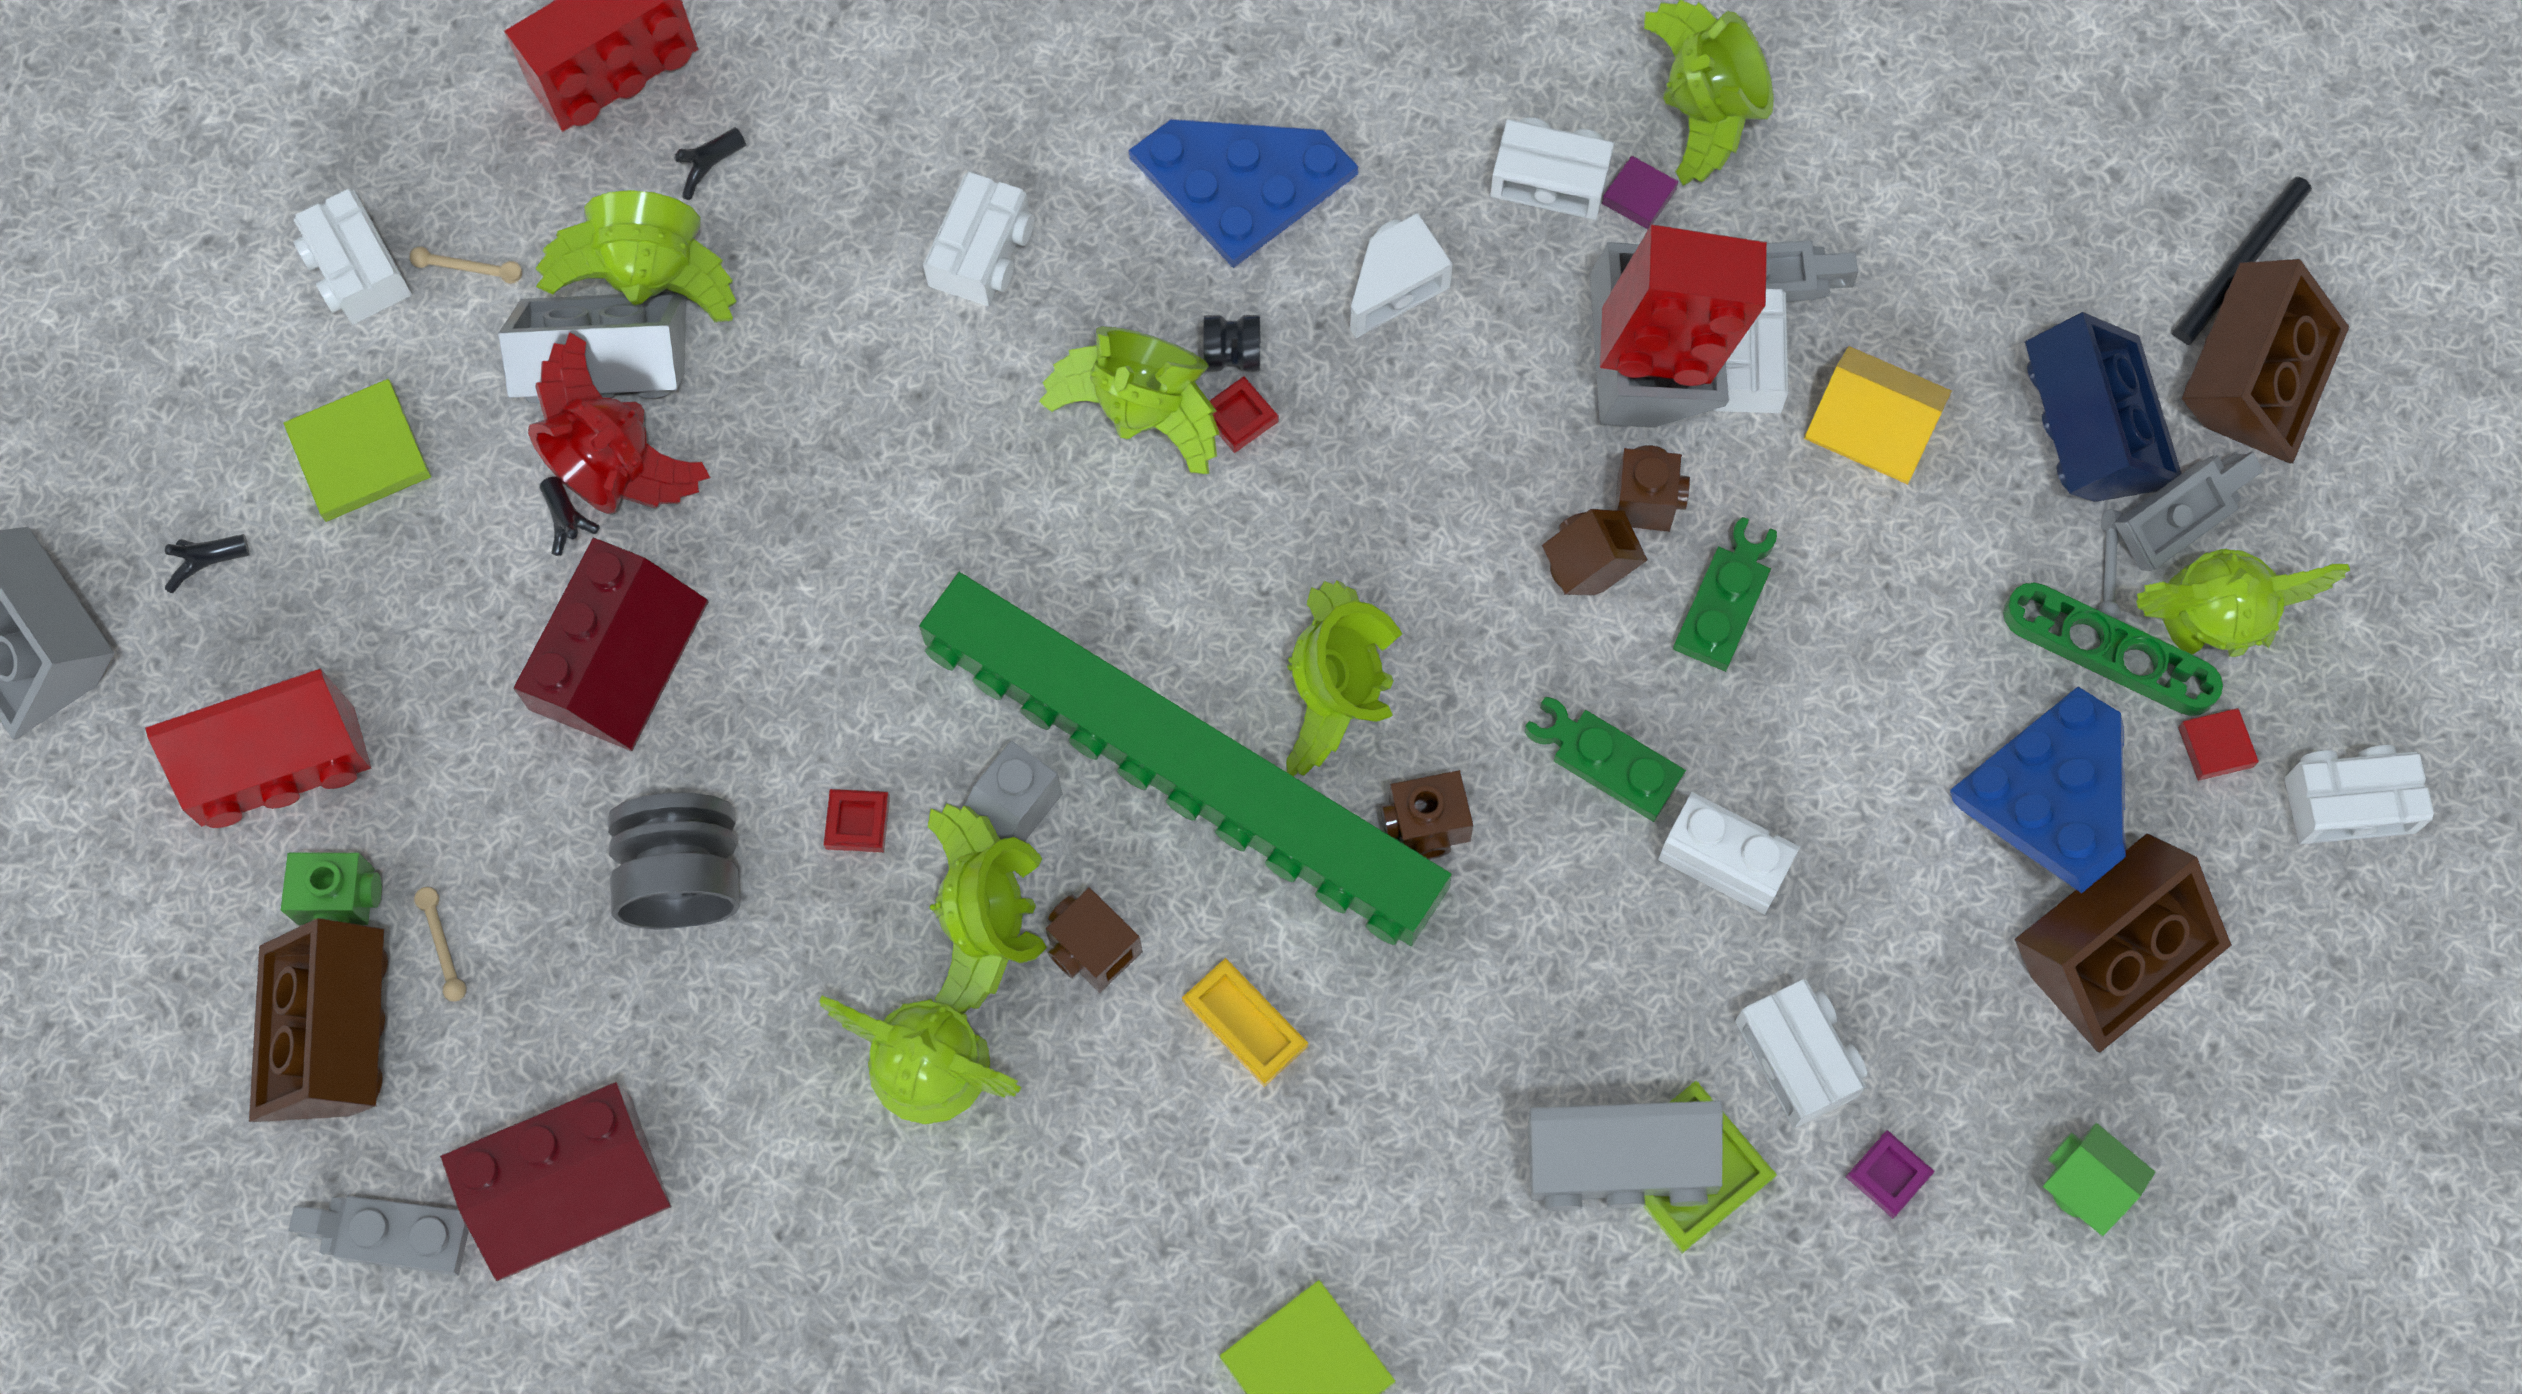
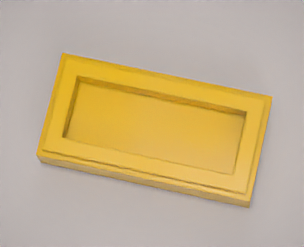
[1182,958,1308,1087]

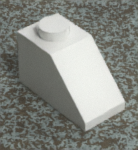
[1350,213,1452,338]

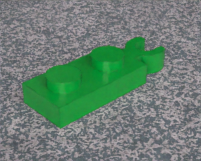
[1673,517,1777,672]
[1524,697,1686,822]

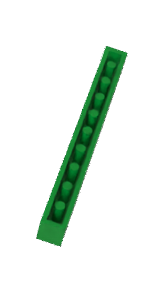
[919,572,1452,947]

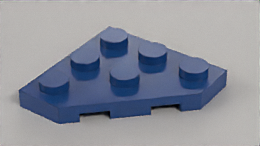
[1129,119,1359,268]
[1950,686,2126,893]

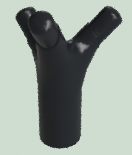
[674,127,746,200]
[539,476,600,556]
[164,534,250,593]

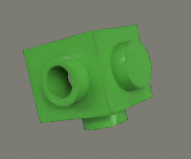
[280,852,382,925]
[2043,1123,2156,1237]

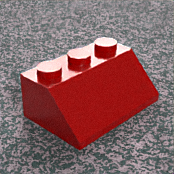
[145,668,372,828]

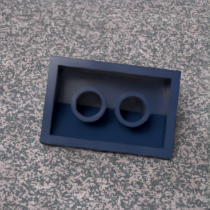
[2024,312,2182,502]

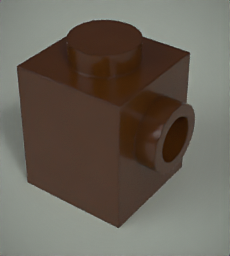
[1615,445,1690,532]
[1542,509,1648,596]
[1380,770,1474,860]
[1045,887,1143,993]

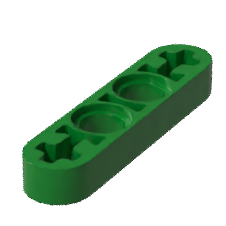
[2003,582,2223,716]

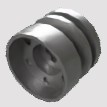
[607,793,740,930]

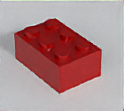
[504,0,699,132]
[1600,224,1767,386]

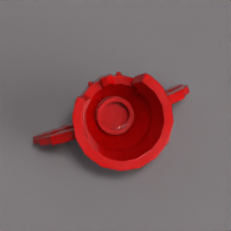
[528,332,711,514]

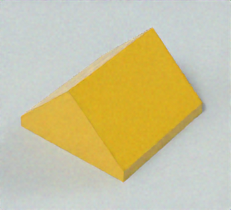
[1804,346,1952,484]

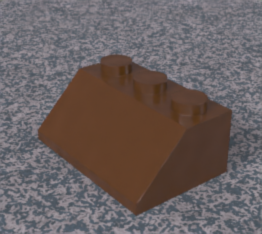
[2181,259,2349,464]
[2014,833,2232,1053]
[249,918,388,1122]

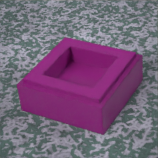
[1602,155,1679,229]
[1846,1130,1935,1219]

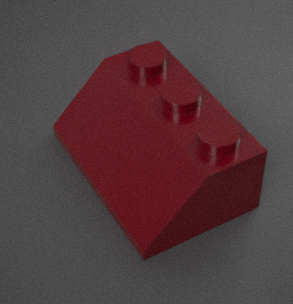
[513,537,709,751]
[440,1082,672,1282]

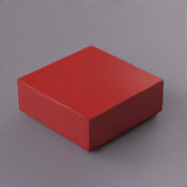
[1209,376,1279,453]
[2178,708,2259,781]
[823,789,890,853]

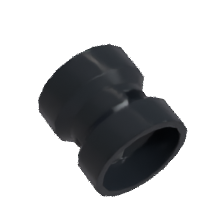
[1203,315,1260,371]

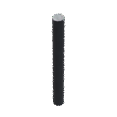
[2172,177,2312,345]

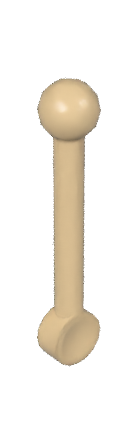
[409,247,522,284]
[414,887,466,1002]

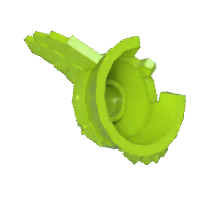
[1644,0,1774,186]
[536,190,736,322]
[1039,326,1220,474]
[2136,548,2350,657]
[1286,580,1403,776]
[927,803,1047,1015]
[819,995,1021,1124]

